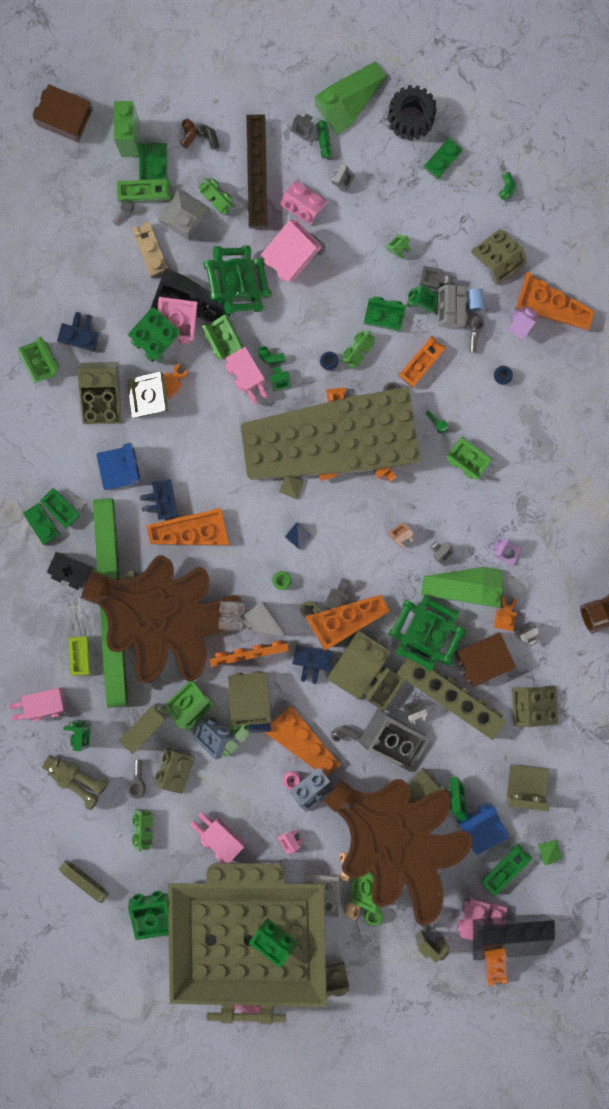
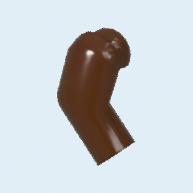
[180,119,197,149]

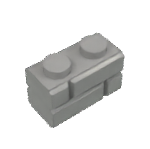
[438,284,468,328]

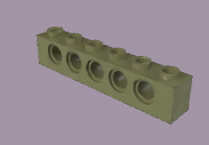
[396,658,506,740]

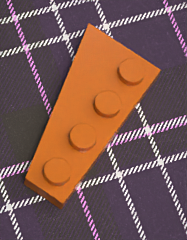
[515,272,595,331]
[146,508,230,545]
[305,594,390,650]
[210,640,289,667]
[264,705,341,776]

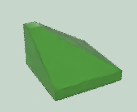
[538,840,562,866]

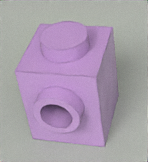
[507,306,539,340]

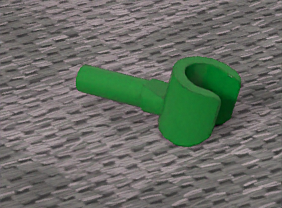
[425,410,448,433]

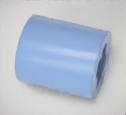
[466,289,485,312]

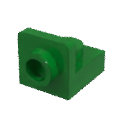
[406,285,439,313]

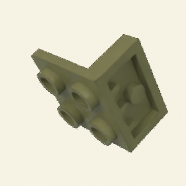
[471,229,527,285]
[512,685,558,727]
[506,765,550,811]

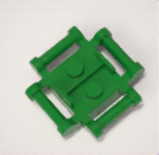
[203,245,272,314]
[388,594,467,672]

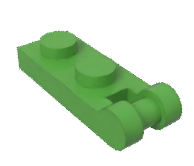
[117,179,171,202]

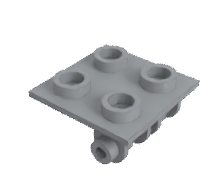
[304,873,340,918]

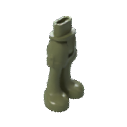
[42,755,110,811]

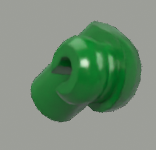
[258,346,285,365]

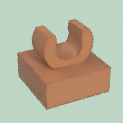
[388,522,414,548]

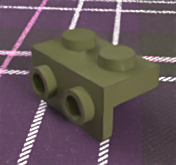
[364,667,405,712]
[155,748,195,794]
[416,930,450,963]

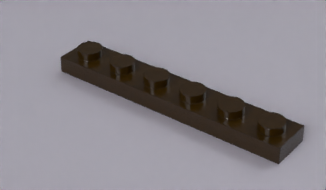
[246,114,268,229]

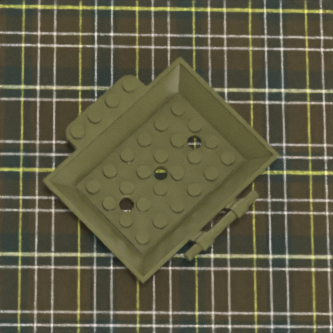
[168,862,327,1024]

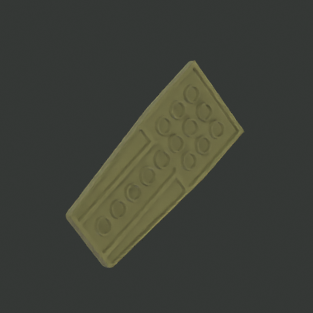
[241,387,420,480]

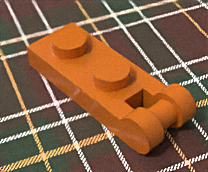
[398,336,447,388]
[485,948,508,987]

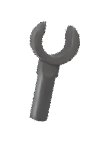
[113,201,134,225]

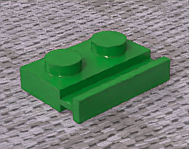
[139,143,167,180]

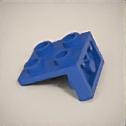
[96,443,142,490]

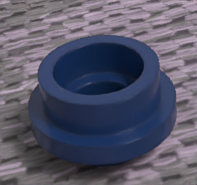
[320,351,339,371]
[494,366,513,385]

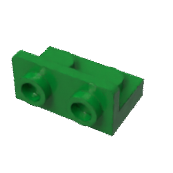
[363,296,406,332]
[63,720,91,752]
[249,918,298,968]

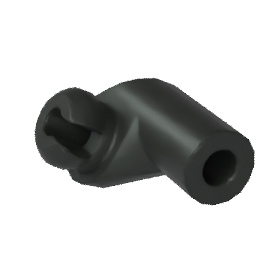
[196,125,220,150]

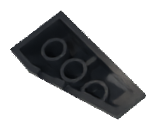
[150,268,231,322]

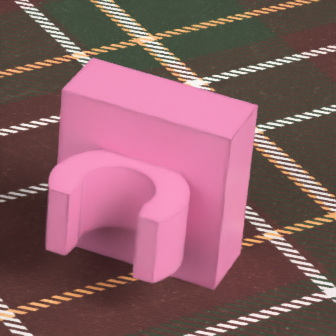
[277,830,303,854]

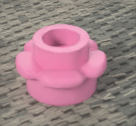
[283,771,302,790]

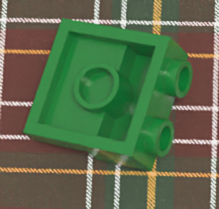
[128,891,169,940]

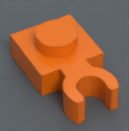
[164,364,188,399]
[493,596,517,631]

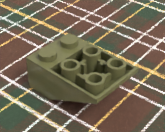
[77,362,121,424]

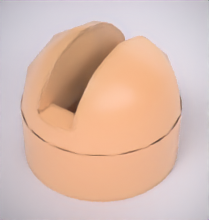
[344,902,360,920]

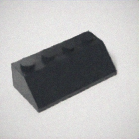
[473,914,555,961]

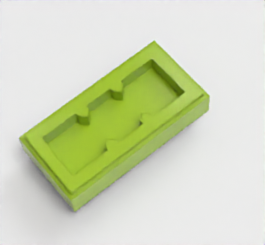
[68,636,91,676]

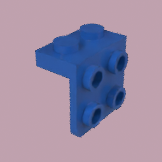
[457,802,508,854]

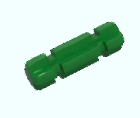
[316,121,332,159]

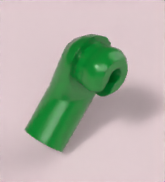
[499,172,516,200]

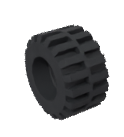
[388,85,437,141]

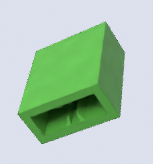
[114,101,140,157]

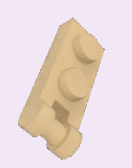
[132,221,168,278]

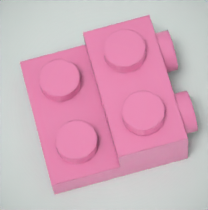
[158,297,198,344]
[457,896,507,941]

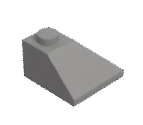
[158,189,210,241]
[243,602,285,636]

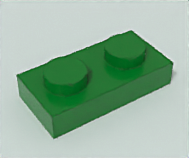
[424,138,463,180]
[40,488,81,529]
[23,503,60,545]
[448,776,468,821]

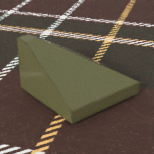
[279,477,304,499]

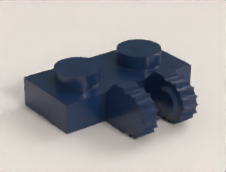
[57,312,100,352]
[140,479,178,520]
[293,645,334,684]

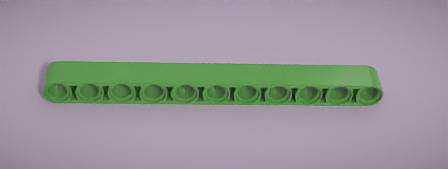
[93,498,128,708]

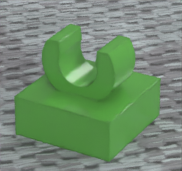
[385,234,411,259]

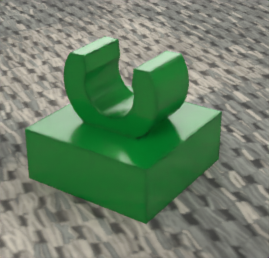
[270,366,292,392]

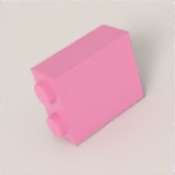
[261,220,323,282]

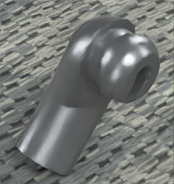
[331,725,360,742]

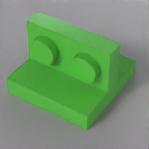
[164,681,216,731]
[349,870,385,913]

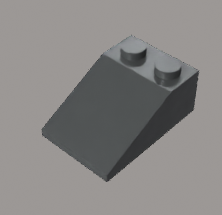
[358,708,431,772]

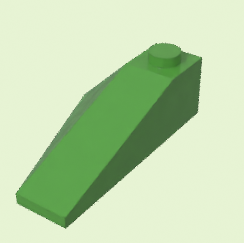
[315,61,387,135]
[421,567,503,608]

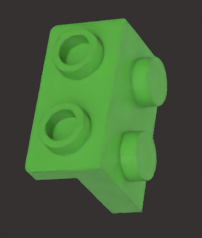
[202,315,244,360]
[17,337,59,384]
[446,436,493,480]

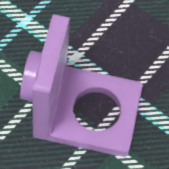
[492,537,521,566]

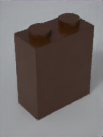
[33,84,93,143]
[455,632,516,687]

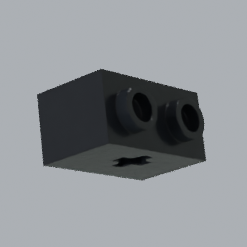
[46,552,94,590]

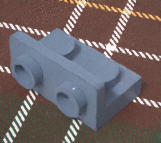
[194,716,236,759]
[290,768,335,812]

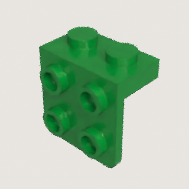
[127,308,180,363]

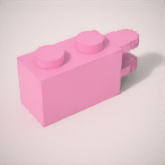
[225,347,268,405]
[9,687,67,722]
[190,812,245,862]

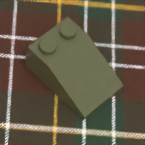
[327,631,391,699]

